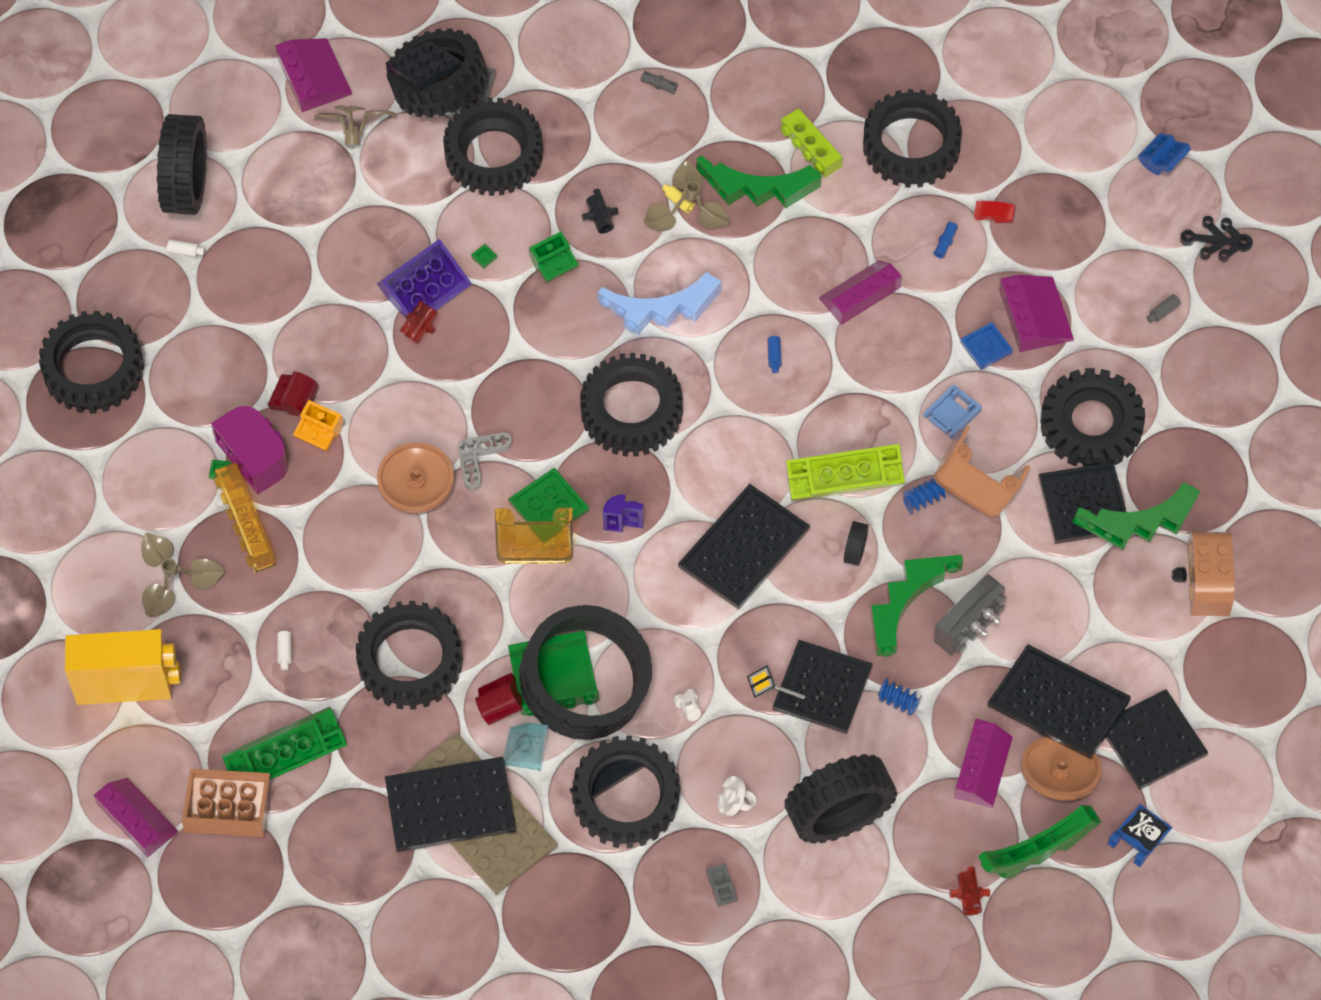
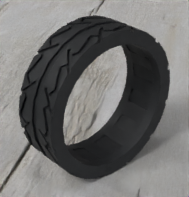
[519,605,652,740]

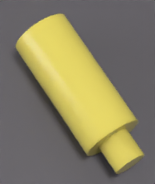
[662,184,695,214]

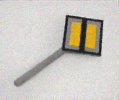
[747,665,805,699]

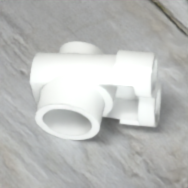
[673,689,701,721]

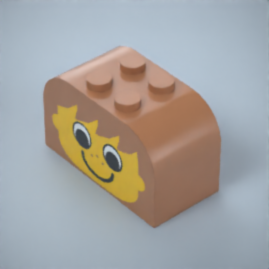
[1187,532,1235,616]

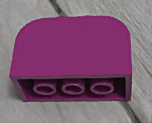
[211,406,288,495]

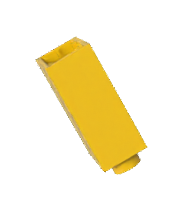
[65,629,181,705]

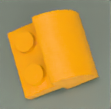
[293,400,343,452]

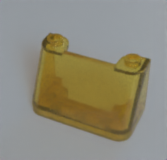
[495,508,574,564]

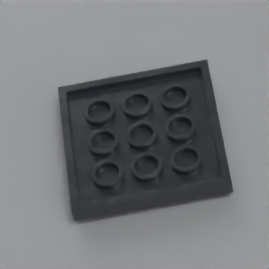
[1038,462,1127,544]
[773,640,873,734]
[1106,689,1208,790]

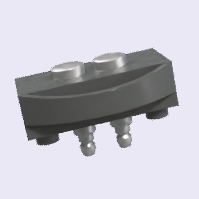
[934,574,1007,656]

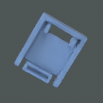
[923,384,982,439]

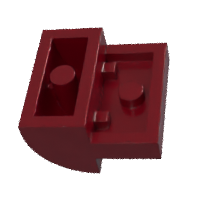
[267,371,319,416]
[475,672,523,725]

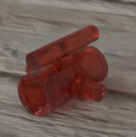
[400,300,438,344]
[949,866,990,916]

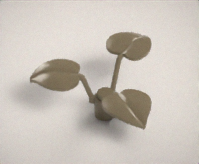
[314,105,397,145]
[644,160,730,231]
[141,533,224,616]

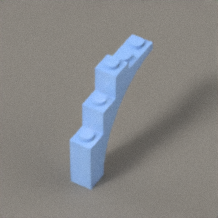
[598,272,721,335]

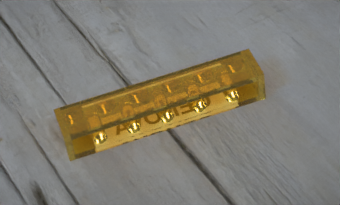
[213,463,276,573]

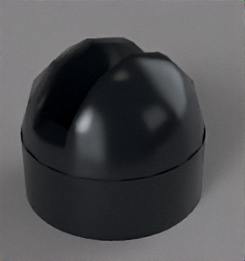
[1171,567,1187,583]

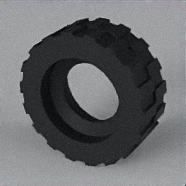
[843,521,869,566]

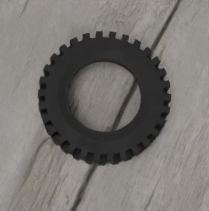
[443,98,543,196]
[580,353,683,457]

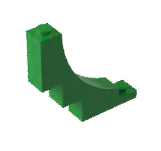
[696,155,822,209]
[1072,482,1200,550]
[871,555,963,657]

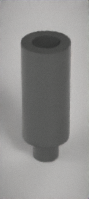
[1146,294,1181,323]

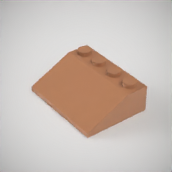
[182,769,270,837]

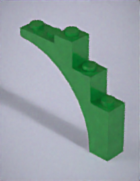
[978,805,1101,878]

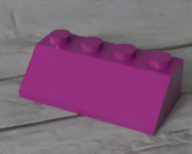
[819,260,902,325]
[954,719,1013,808]
[94,778,178,858]

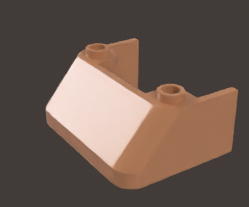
[934,425,1030,518]

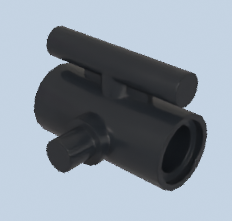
[581,189,618,234]

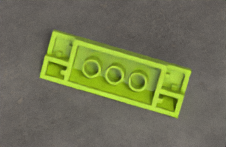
[786,444,905,501]

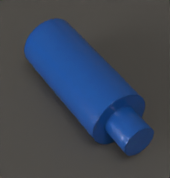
[767,336,782,373]

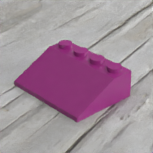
[275,38,352,112]
[999,275,1074,352]

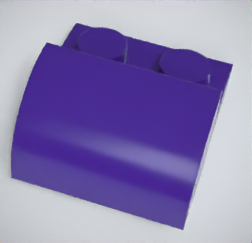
[603,494,644,533]

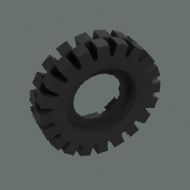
[1040,368,1146,466]

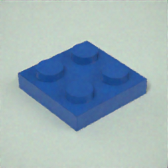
[960,322,1013,370]

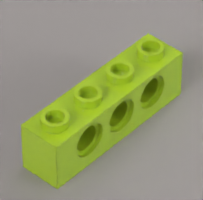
[780,108,843,178]

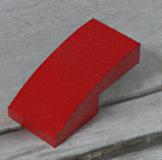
[974,201,1015,223]

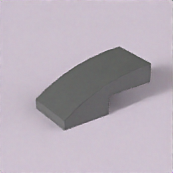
[706,864,738,907]

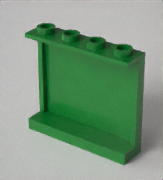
[508,630,599,716]

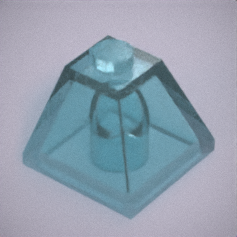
[503,722,549,771]

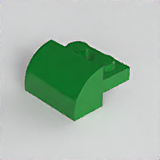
[529,231,579,283]

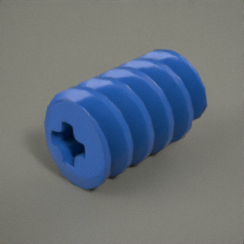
[903,478,946,514]
[878,678,922,716]

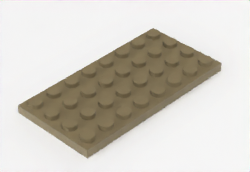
[405,733,558,895]

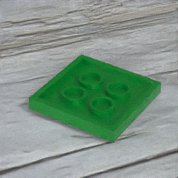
[508,468,589,542]

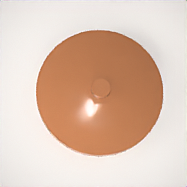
[377,443,454,513]
[1021,737,1102,801]

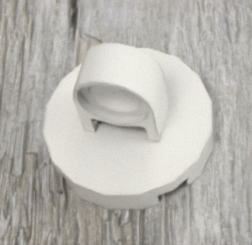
[717,776,757,816]

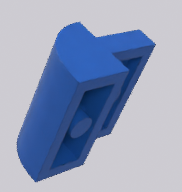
[1138,133,1191,175]

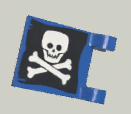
[1107,804,1172,867]

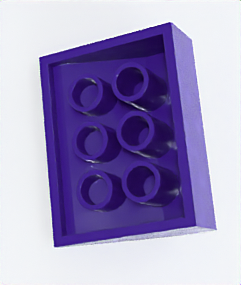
[377,239,472,326]

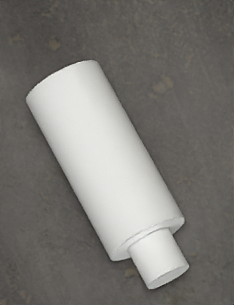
[167,239,205,257]
[277,631,292,671]

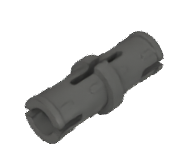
[641,71,678,94]

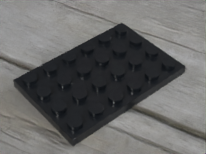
[678,483,810,610]
[988,644,1131,759]
[385,756,516,852]

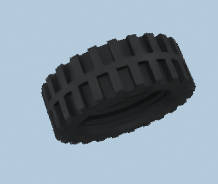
[386,28,488,118]
[863,89,962,188]
[156,114,207,215]
[39,311,144,414]
[355,601,463,710]
[572,735,680,848]
[784,754,897,844]

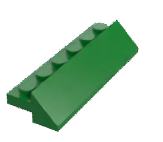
[221,706,347,780]

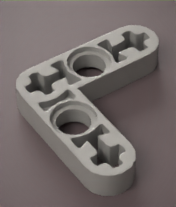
[457,432,512,491]

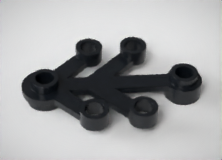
[1180,216,1253,262]

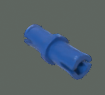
[933,222,958,259]

